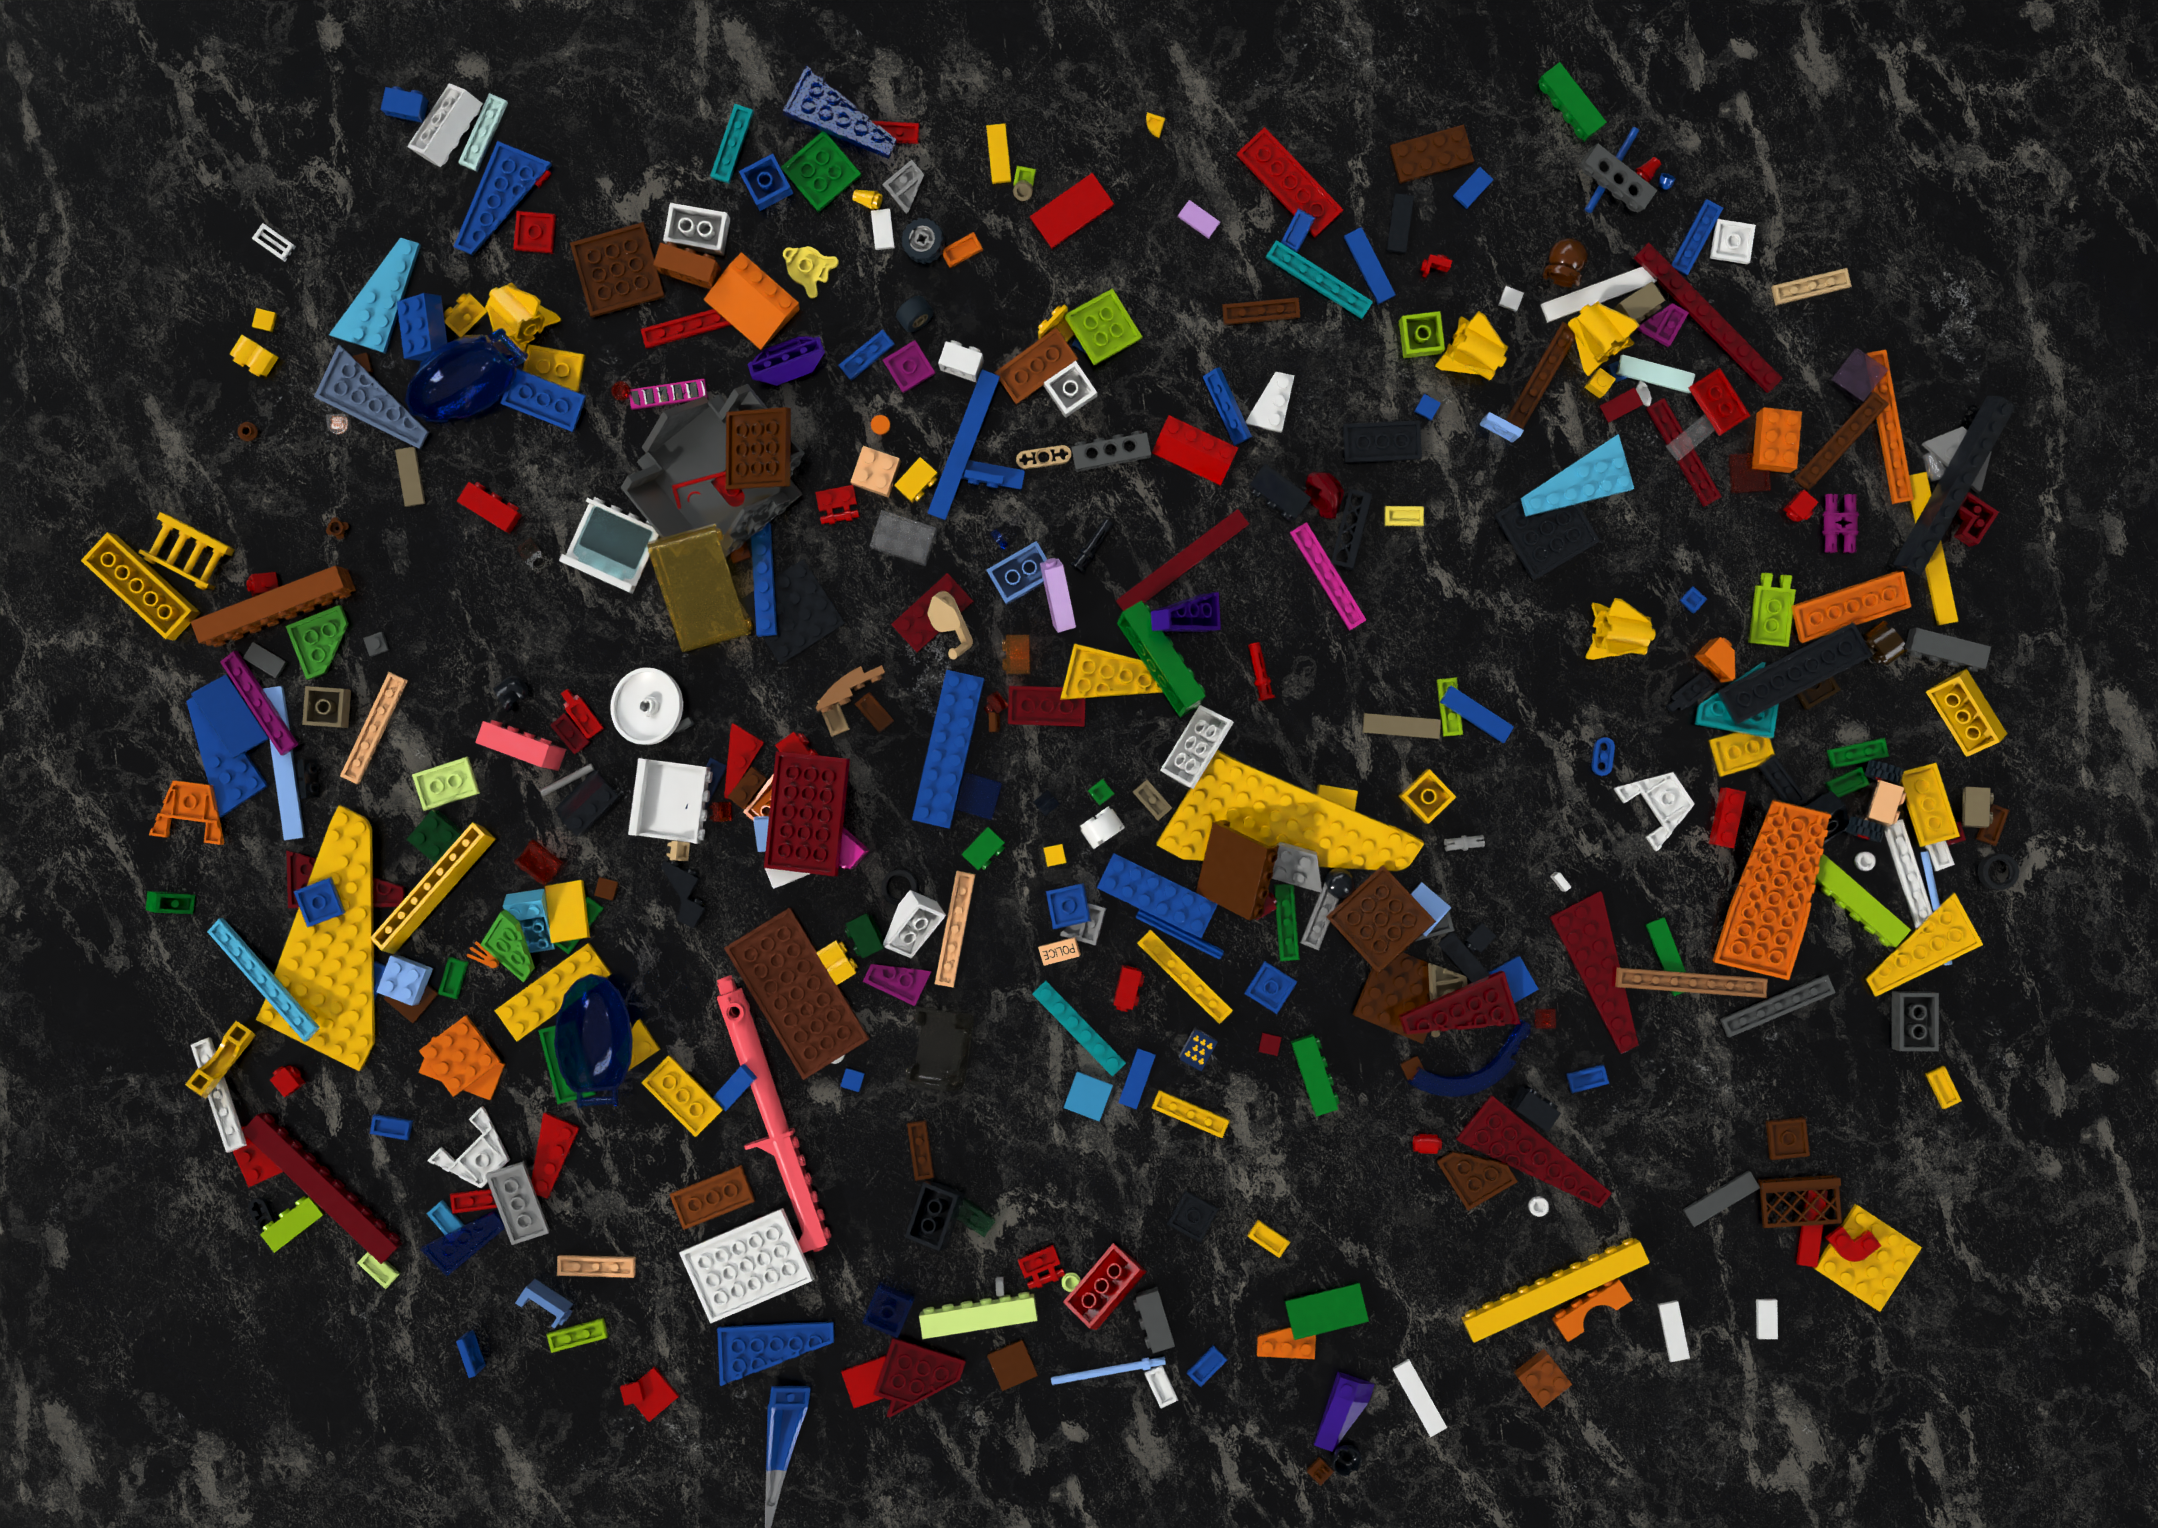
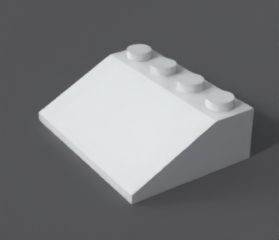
[1160,705,1234,789]

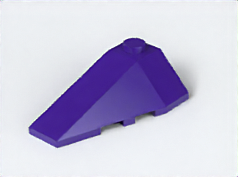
[1314,1372,1375,1452]

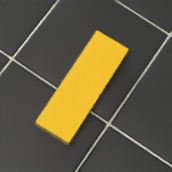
[986,124,1011,184]

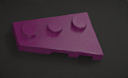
[863,964,932,1006]

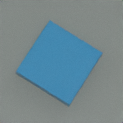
[1064,1071,1113,1121]

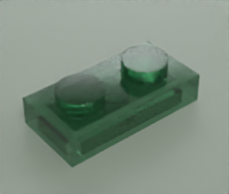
[957,1198,996,1237]

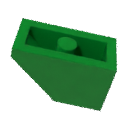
[146,891,195,914]

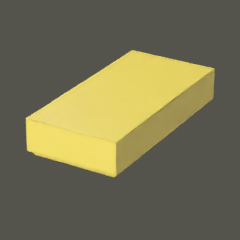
[1385,506,1424,526]

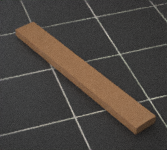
[1615,967,1768,998]

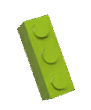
[260,1196,326,1253]

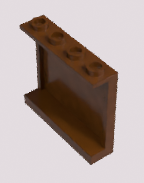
[1196,820,1279,921]

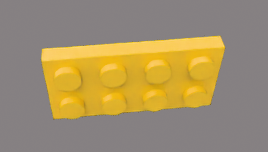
[1900,763,1960,847]
[641,1055,723,1137]

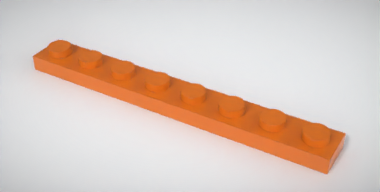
[1865,350,1914,504]

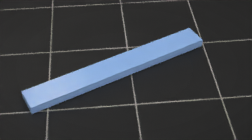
[263,686,305,840]

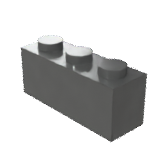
[1133,1287,1175,1353]

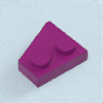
[1637,303,1689,347]

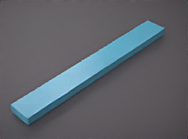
[207,918,320,1042]

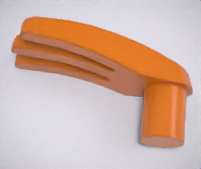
[467,941,499,968]

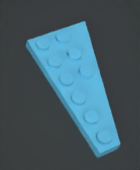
[329,238,421,354]

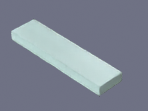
[458,93,508,172]
[1616,355,1695,393]

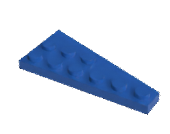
[186,697,268,818]
[717,1321,835,1386]

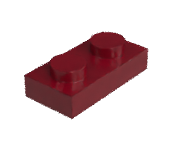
[550,713,591,755]

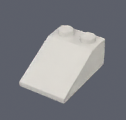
[883,890,946,958]

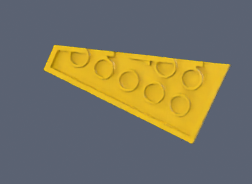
[1060,644,1163,700]
[1866,893,1983,996]

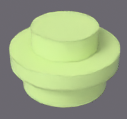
[1062,1272,1081,1292]

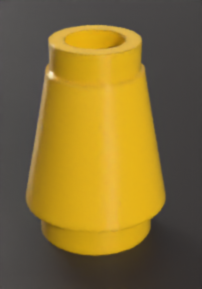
[853,189,882,210]

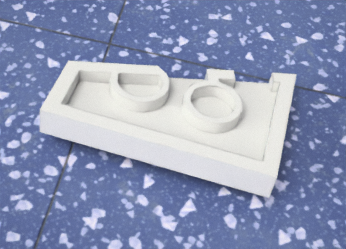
[1246,372,1294,433]

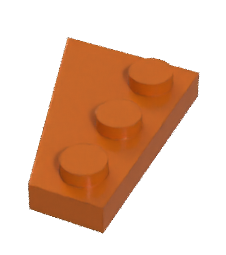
[1257,1327,1316,1359]

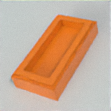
[942,232,983,268]

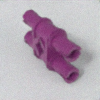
[1822,494,1859,553]

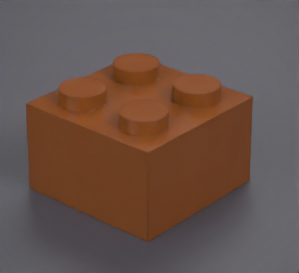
[1514,1349,1572,1408]

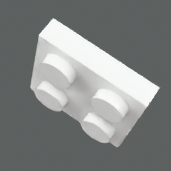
[1710,219,1756,264]

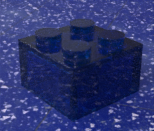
[862,1283,914,1338]

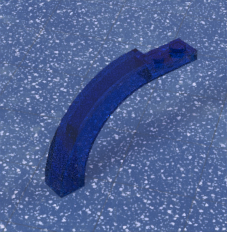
[1407,1019,1531,1097]

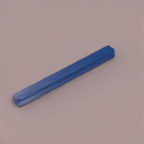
[1136,909,1224,959]

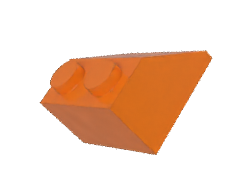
[1694,637,1735,683]

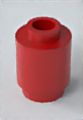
[1413,1134,1442,1154]

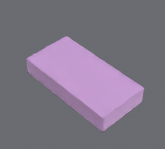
[1178,200,1220,239]

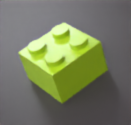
[1399,311,1445,358]

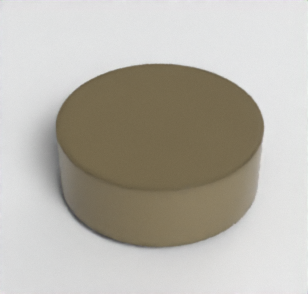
[1013,180,1033,201]

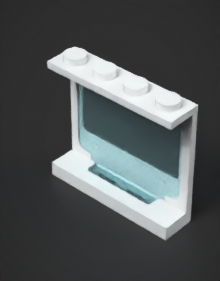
[559,497,659,594]

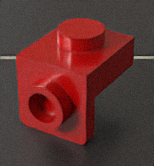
[1421,254,1452,277]
[246,572,278,596]

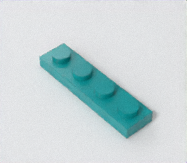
[710,104,754,184]

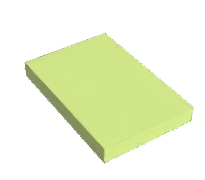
[412,757,480,811]

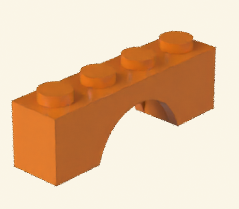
[1552,1278,1633,1342]

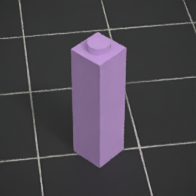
[1040,558,1076,632]

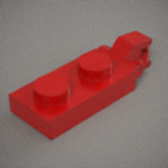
[561,689,604,740]

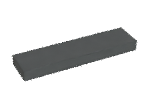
[1683,1170,1760,1227]

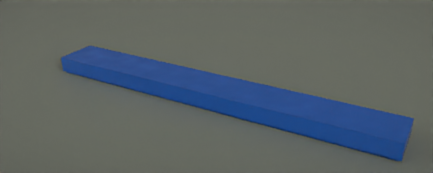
[927,370,1000,521]

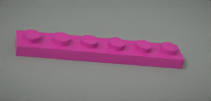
[1290,522,1366,631]

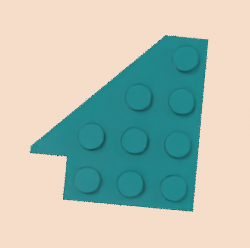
[1695,662,1779,739]

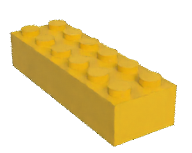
[81,532,201,641]

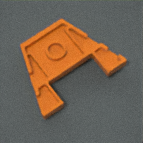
[149,780,224,845]

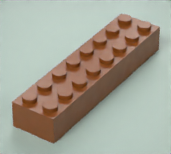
[190,565,356,647]

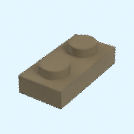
[1133,780,1172,820]

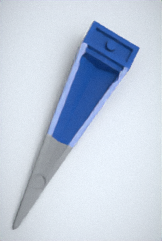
[765,1386,810,1528]

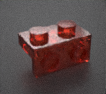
[514,839,563,885]

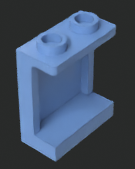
[515,1279,573,1329]

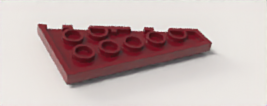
[286,850,405,908]
[1399,971,1521,1034]

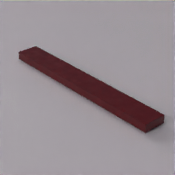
[1116,509,1249,611]

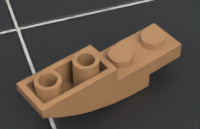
[816,665,885,713]

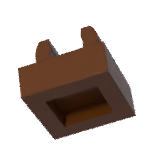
[1306,1456,1334,1486]

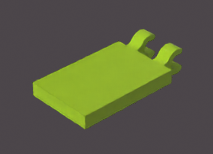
[1748,573,1796,647]

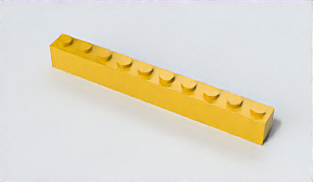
[1461,1238,1650,1343]

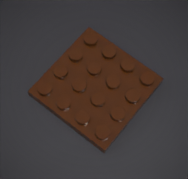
[570,222,665,317]
[725,407,791,490]
[1326,865,1436,974]
[1353,953,1430,1044]

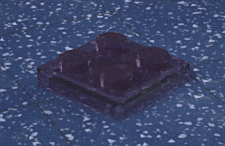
[1832,348,1888,402]

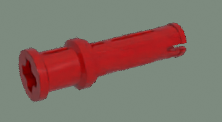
[1248,642,1275,701]

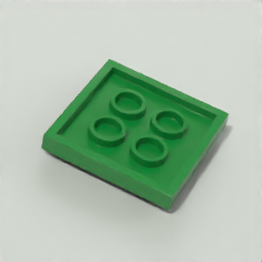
[780,130,862,213]

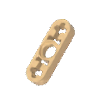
[1016,445,1071,469]

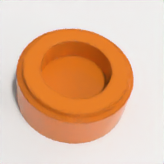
[871,415,890,435]

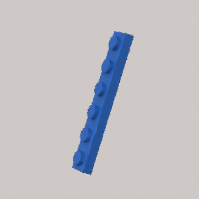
[751,522,777,637]

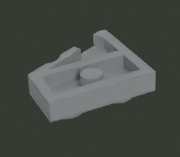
[882,160,924,214]

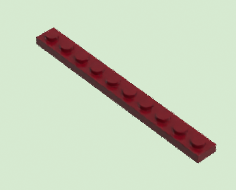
[1633,243,1783,393]

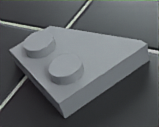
[1060,903,1107,945]

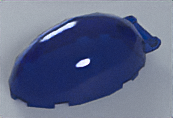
[405,328,528,422]
[554,974,633,1108]

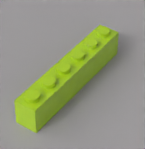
[1814,854,1911,947]

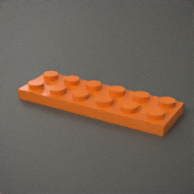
[1791,570,1911,643]

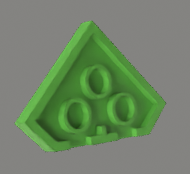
[286,605,349,680]
[480,909,535,983]

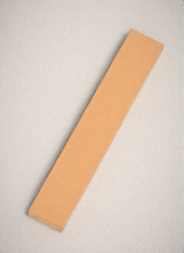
[340,672,408,784]
[935,871,975,988]

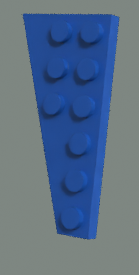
[453,141,552,255]

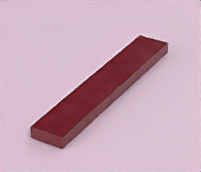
[1646,398,1722,507]

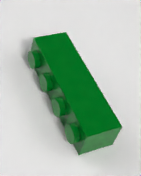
[1538,62,1607,142]
[1291,1034,1340,1117]

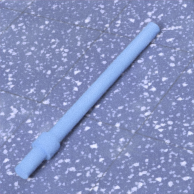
[1920,851,1953,965]
[1051,1357,1166,1385]

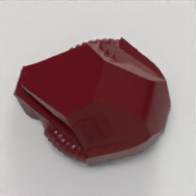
[1304,472,1344,519]

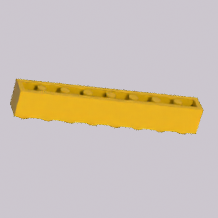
[370,822,495,954]

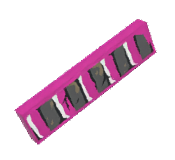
[628,379,708,410]

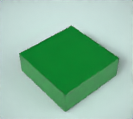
[1088,779,1114,806]

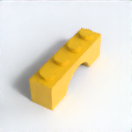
[185,1021,256,1099]

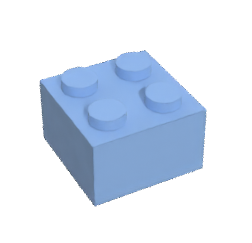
[376,955,433,1006]

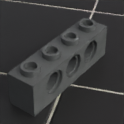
[1579,143,1657,212]
[1071,431,1151,472]

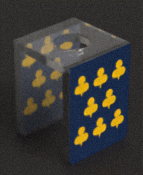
[1179,1027,1218,1071]

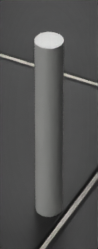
[540,763,595,797]

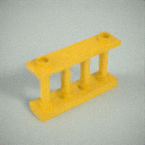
[138,512,235,591]

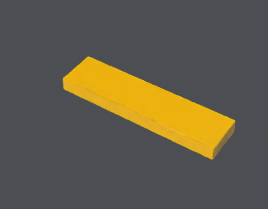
[1151,1090,1230,1138]

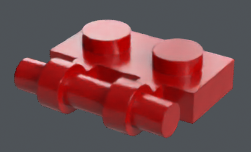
[815,485,859,525]
[1018,1245,1065,1289]

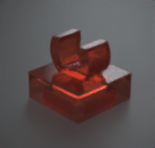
[984,691,1008,714]
[709,802,732,822]
[1535,1009,1556,1029]

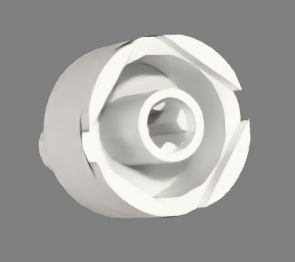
[1080,806,1125,849]

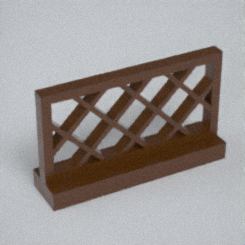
[1758,1175,1842,1228]

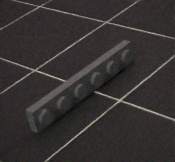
[1720,975,1835,1038]

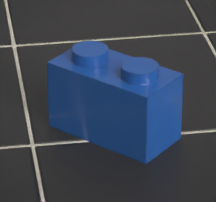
[381,86,428,123]

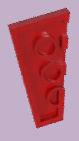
[531,1112,580,1199]

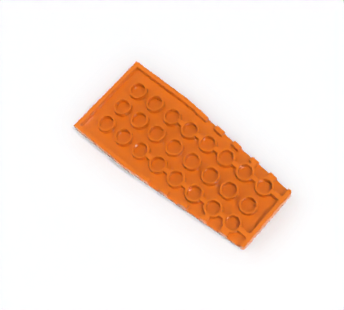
[1713,800,1831,980]

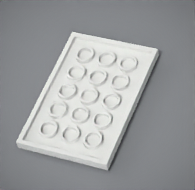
[680,1208,814,1323]

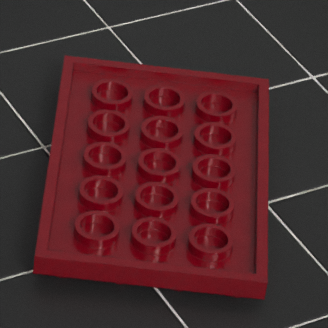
[764,751,850,876]

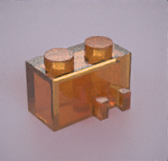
[1002,635,1030,675]

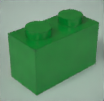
[961,827,1005,870]

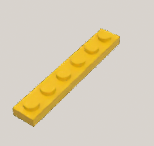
[1137,929,1233,1024]

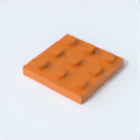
[419,1015,501,1097]

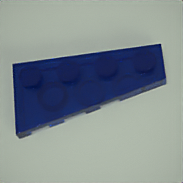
[420,1211,505,1276]

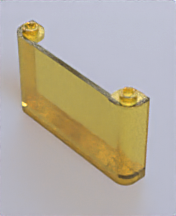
[647,523,753,652]

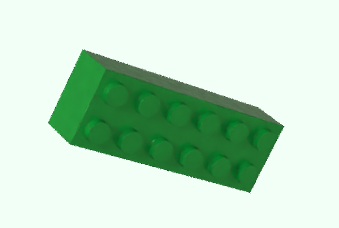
[1117,600,1206,718]

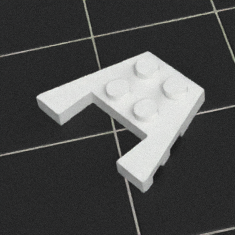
[1614,772,1694,851]
[428,1106,510,1188]

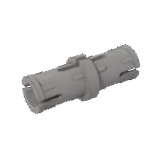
[1444,835,1485,851]

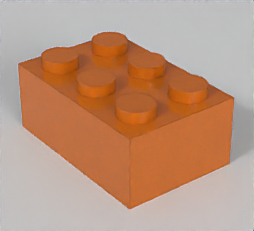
[1752,407,1802,473]

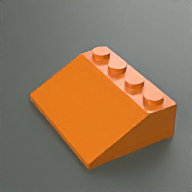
[704,252,800,350]

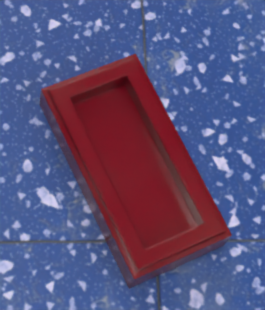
[1600,387,1644,423]

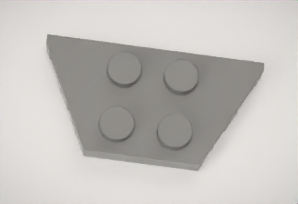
[1922,427,1991,493]
[1272,842,1322,892]

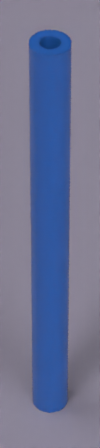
[1585,127,1639,213]

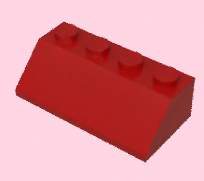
[1152,415,1238,486]
[1063,1243,1147,1330]

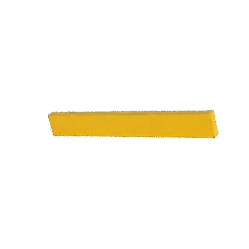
[1909,472,1958,626]

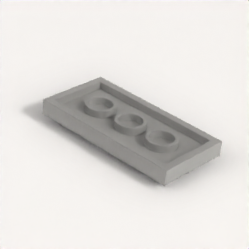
[485,1161,550,1245]

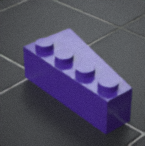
[1151,592,1221,632]

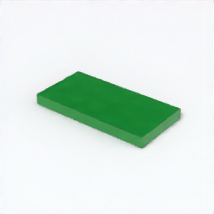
[538,1020,596,1104]
[1285,1283,1369,1340]

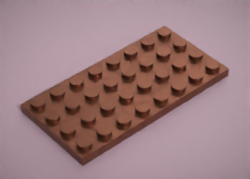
[724,908,870,1080]

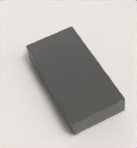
[243,642,288,678]

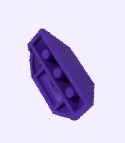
[748,336,825,386]

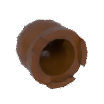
[1543,238,1588,287]

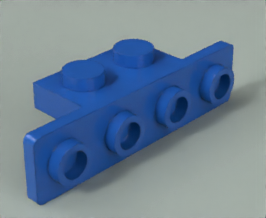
[962,460,1025,489]

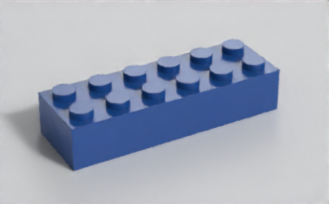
[1097,853,1218,938]

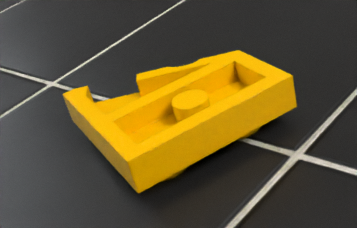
[617,1019,660,1072]

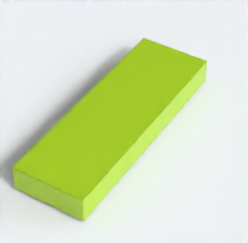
[1437,677,1463,737]
[547,1318,608,1353]

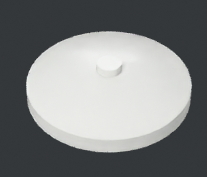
[611,668,683,745]

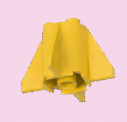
[485,283,561,358]
[1568,301,1640,376]
[1435,311,1508,380]
[1585,598,1655,660]

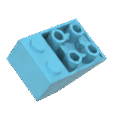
[503,889,555,953]

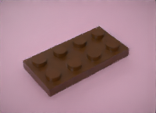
[1390,125,1474,183]

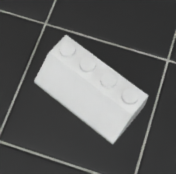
[407,83,483,167]

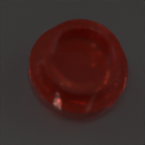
[611,381,630,401]

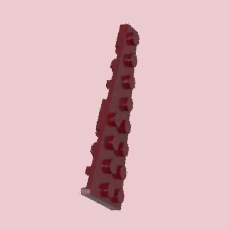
[1550,891,1639,1054]
[1455,1095,1612,1208]

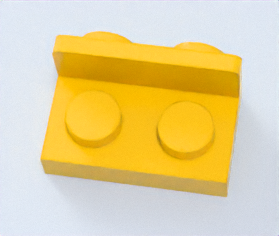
[443,293,487,338]

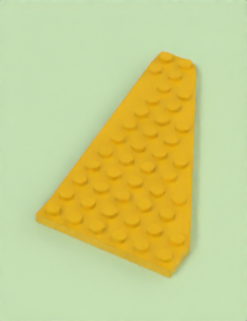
[1156,749,1424,871]
[256,805,375,1071]

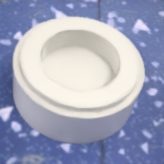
[1854,852,1876,871]
[1528,1196,1549,1217]

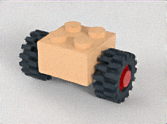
[1846,760,1906,842]

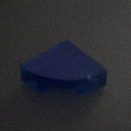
[990,529,1008,550]

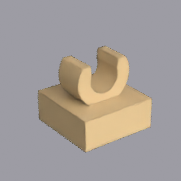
[667,841,690,861]

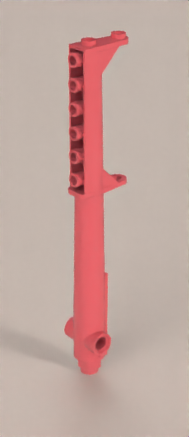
[717,975,831,1253]

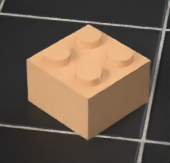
[851,446,901,498]

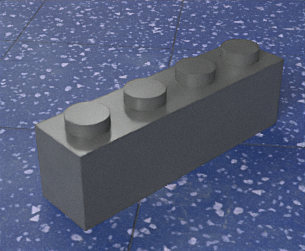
[1905,628,1991,672]

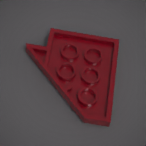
[874,1337,966,1418]

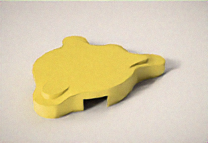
[783,246,839,299]

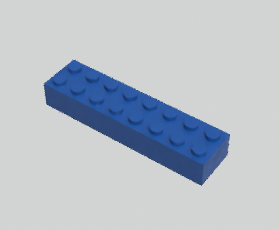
[912,670,985,829]

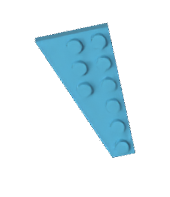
[1520,434,1634,517]

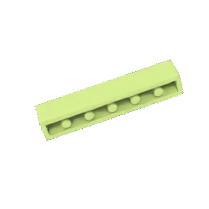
[919,1292,1038,1339]

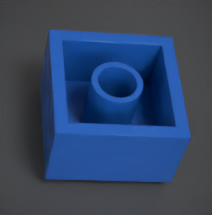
[739,154,793,211]

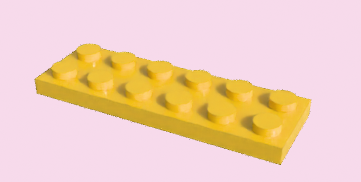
[494,943,612,1042]

